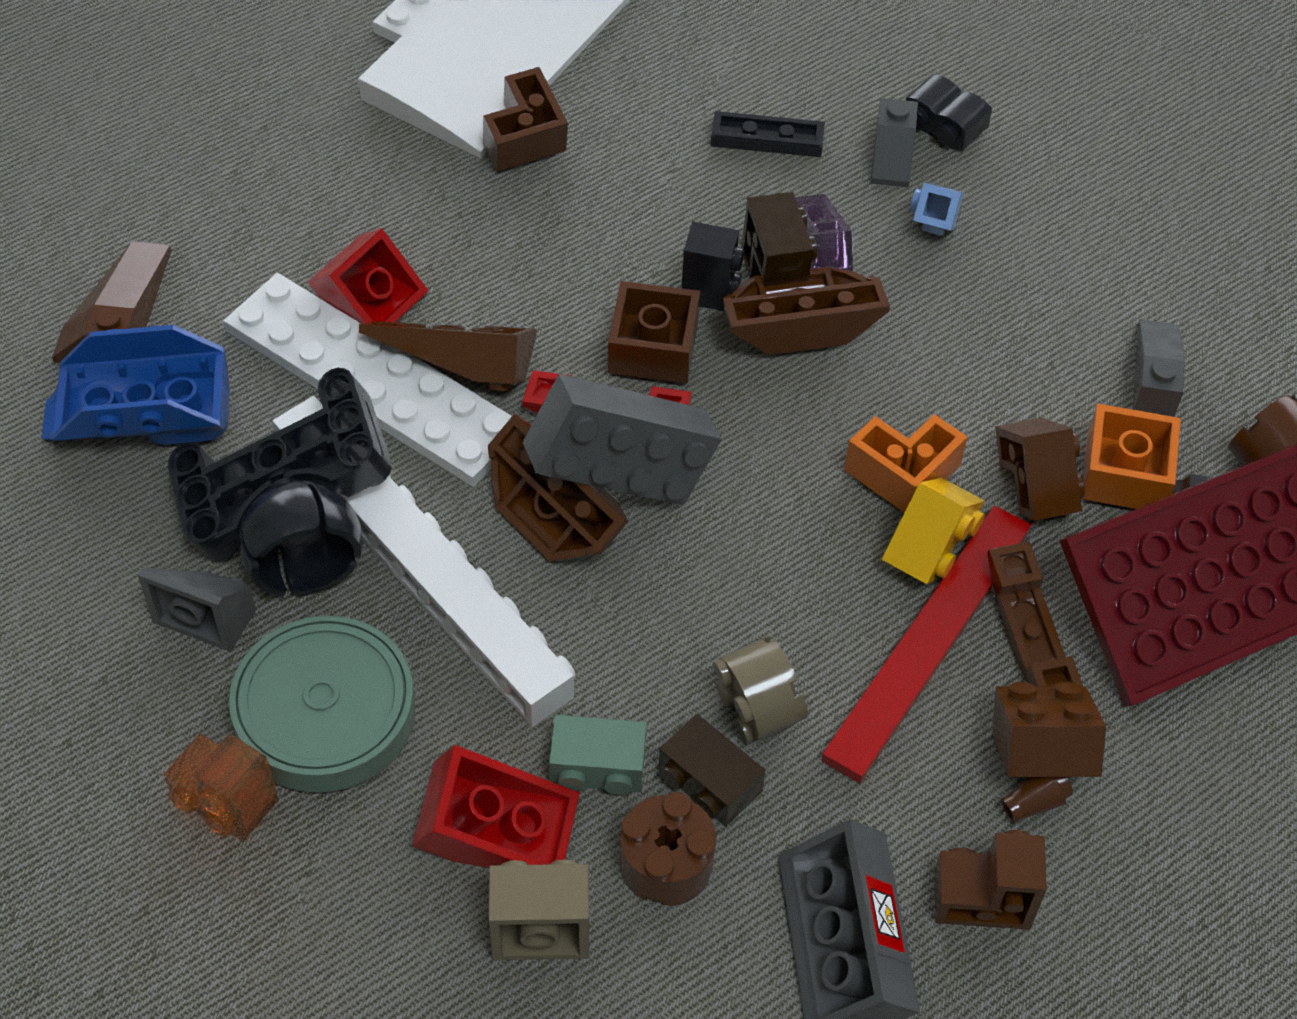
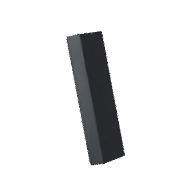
[711,111,825,157]

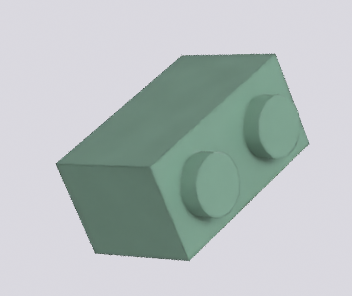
[549,715,647,795]

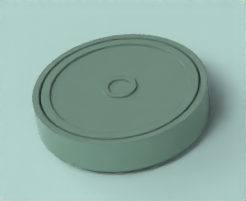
[229,616,416,792]

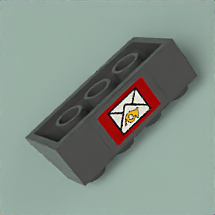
[778,819,920,1019]

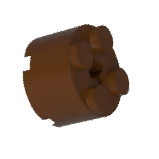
[1228,395,1297,465]
[620,792,716,906]

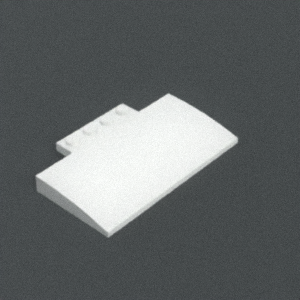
[358,0,630,158]

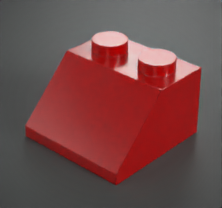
[307,228,429,324]

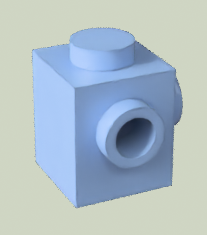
[910,183,964,236]

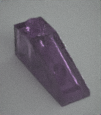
[795,194,853,271]

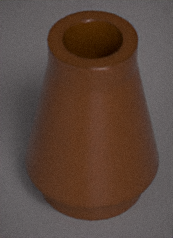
[1001,777,1073,823]

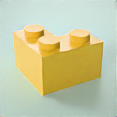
[881,477,985,584]

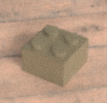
[489,860,589,960]

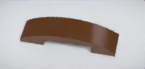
[987,541,1083,686]

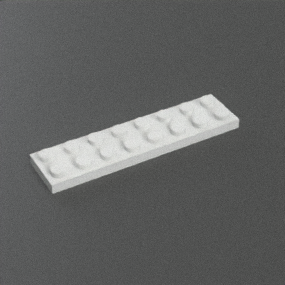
[223,272,512,487]

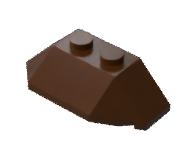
[723,266,890,355]
[488,414,629,563]

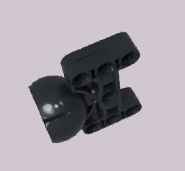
[168,367,392,596]

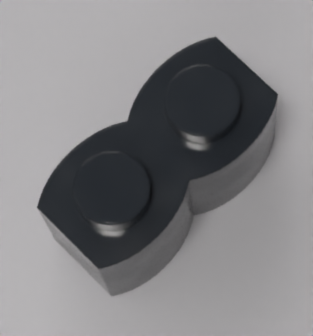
[905,74,992,151]

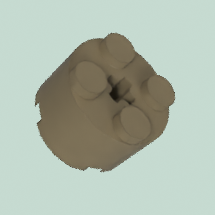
[713,636,808,743]

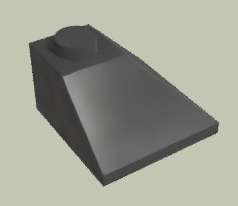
[138,568,256,652]

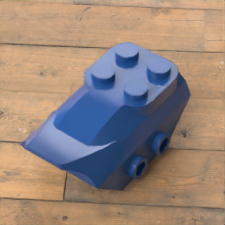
[41,325,230,445]

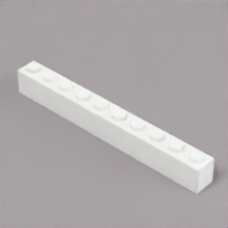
[272,396,575,727]

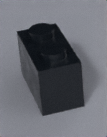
[682,221,744,311]

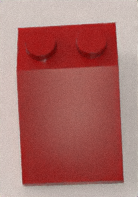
[412,745,580,868]

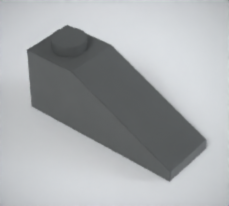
[1132,319,1185,417]

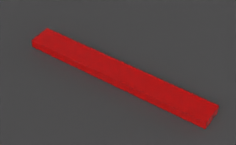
[821,505,1032,784]

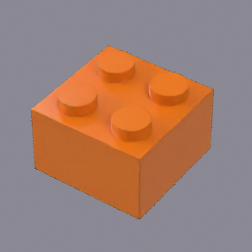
[1081,403,1181,509]

